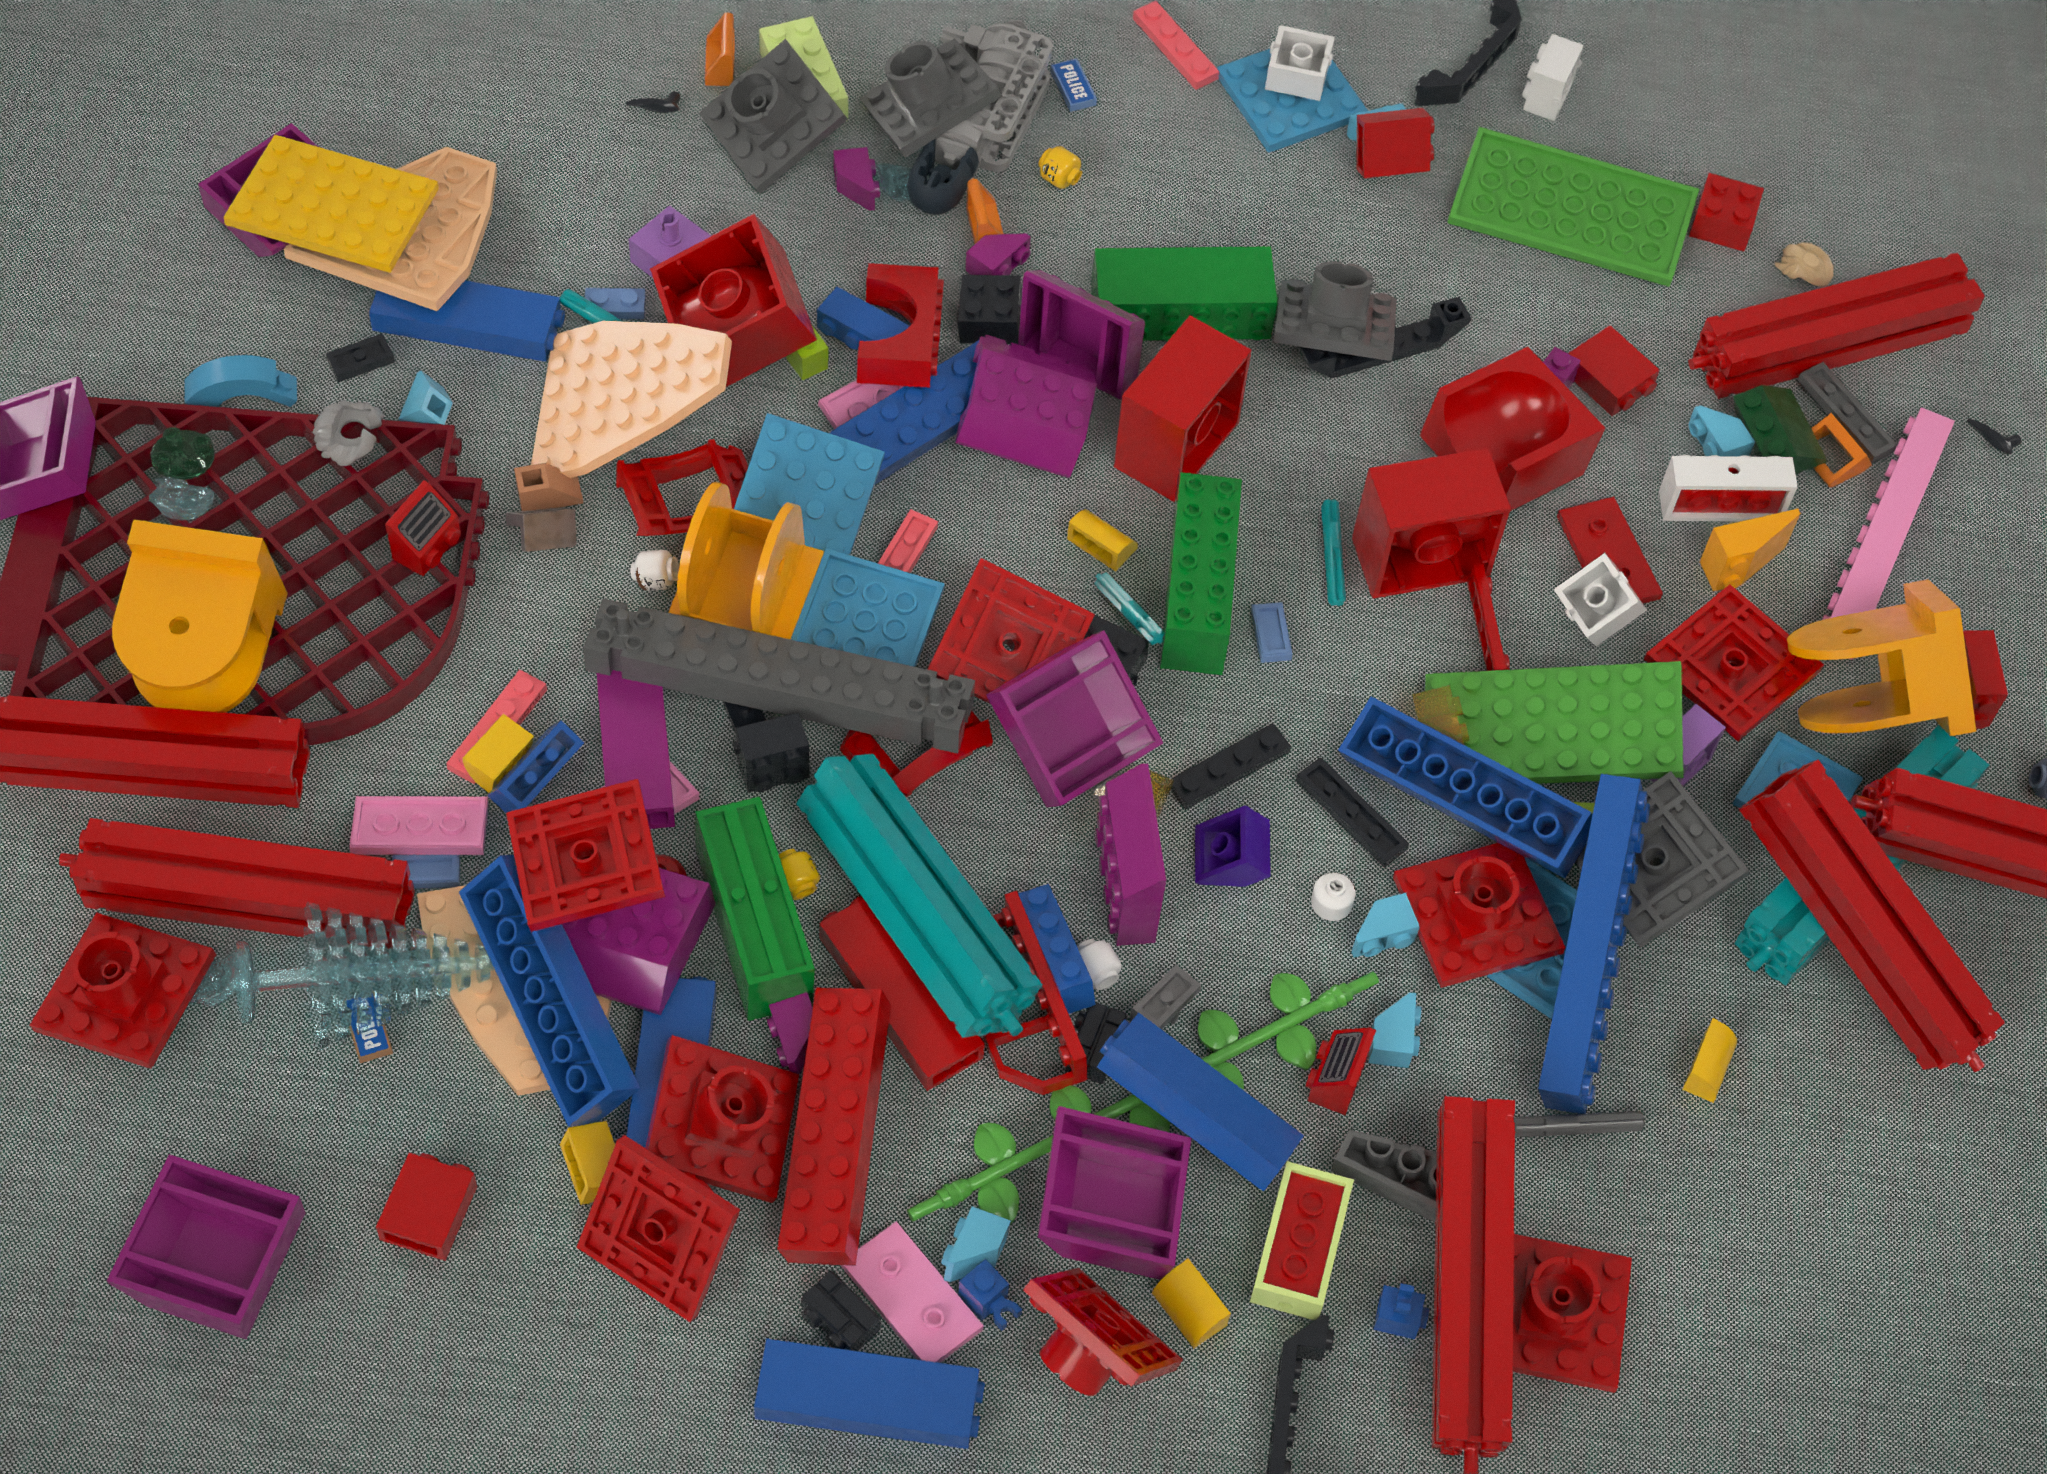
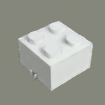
[1265,25,1335,101]
[1522,34,1584,121]
[1554,553,1647,646]

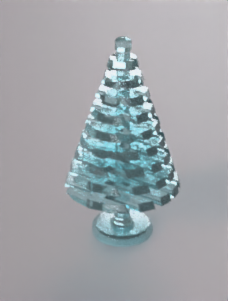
[234,902,495,1052]

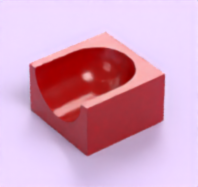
[650,213,817,387]
[1114,315,1252,502]
[1420,347,1606,511]
[1352,448,1511,599]

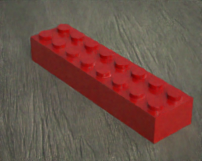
[777,988,891,1266]

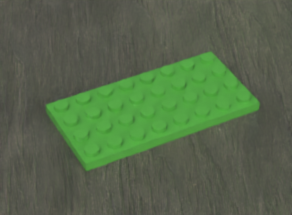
[1447,127,1699,287]
[1424,661,1684,784]

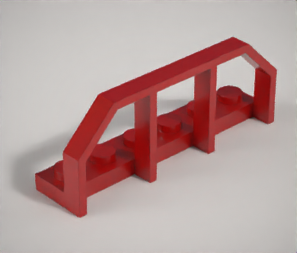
[983,890,1087,1095]

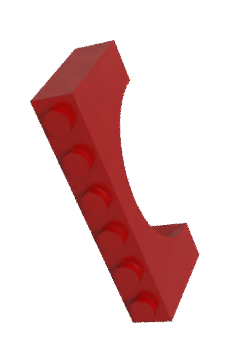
[857,263,944,388]

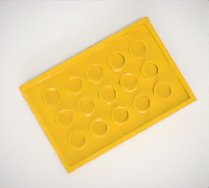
[223,135,439,273]

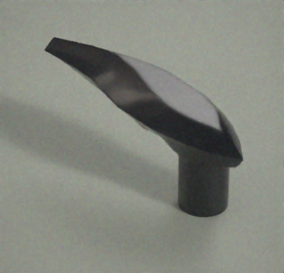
[626,91,681,113]
[1966,418,2022,454]

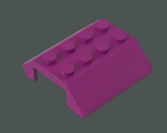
[955,335,1097,478]

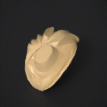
[1775,242,1834,287]

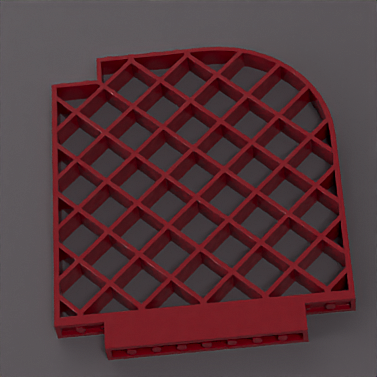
[0,397,490,746]

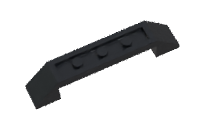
[1415,0,1522,106]
[1298,297,1472,378]
[1266,1315,1334,1474]

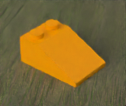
[1700,509,1801,592]

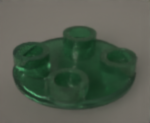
[151,427,215,480]

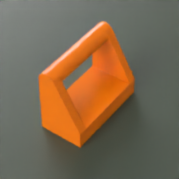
[705,12,735,86]
[966,179,1004,244]
[1811,413,1872,488]

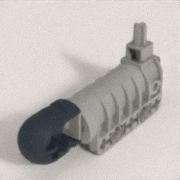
[907,20,1053,215]

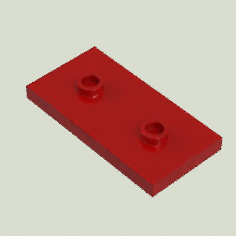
[1557,496,1663,604]

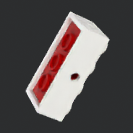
[1659,455,1797,522]

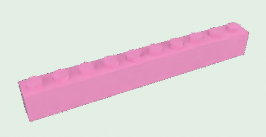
[1822,407,1955,660]

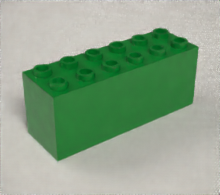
[1091,246,1277,341]
[1160,472,1242,675]
[695,796,815,1021]

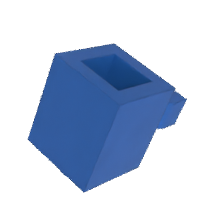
[958,1259,1022,1331]
[1373,1283,1429,1339]

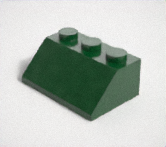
[1733,385,1827,475]

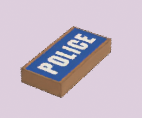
[342,990,393,1064]

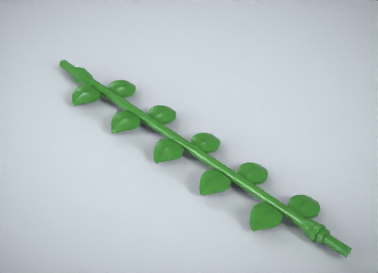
[907,971,1379,1225]

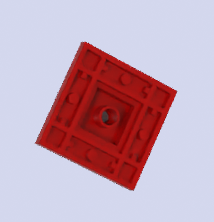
[927,558,1095,704]
[1644,584,1824,742]
[506,779,666,932]
[1393,843,1566,988]
[30,913,216,1069]
[645,1035,799,1203]
[576,1135,740,1322]
[1513,1234,1632,1393]
[1023,1268,1183,1396]

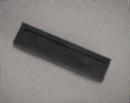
[1167,723,1291,810]
[1296,757,1409,868]

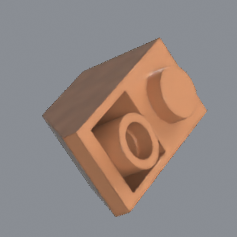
[514,463,583,511]

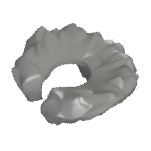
[312,400,385,466]

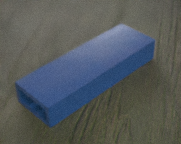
[369,281,565,362]
[627,976,717,1148]
[1097,1013,1304,1192]
[754,1339,985,1449]

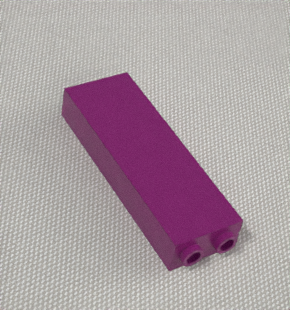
[596,670,675,829]

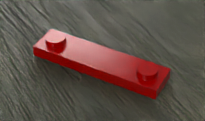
[1467,564,1510,671]

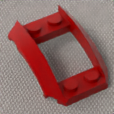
[616,439,748,536]
[839,678,993,797]

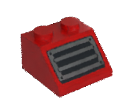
[385,480,461,577]
[1305,1028,1376,1116]

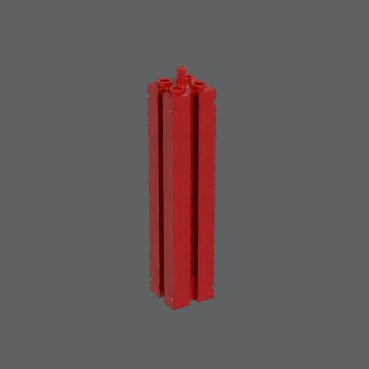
[1688,252,1985,399]
[0,695,311,808]
[1739,759,2005,1072]
[1851,768,2047,899]
[59,818,415,951]
[1432,1096,1515,1474]

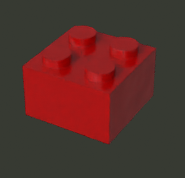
[1689,173,1764,252]

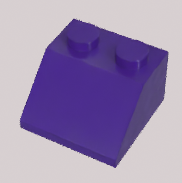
[1195,805,1271,887]

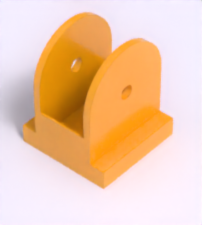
[668,482,824,639]
[112,520,287,713]
[1787,579,1976,736]

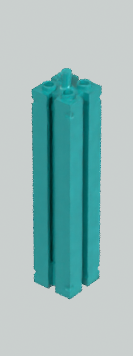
[1734,725,1990,986]
[796,754,1043,1038]

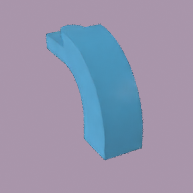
[184,355,297,407]

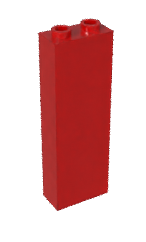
[819,896,985,1091]

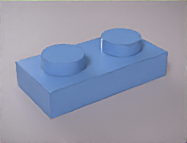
[585,288,645,319]

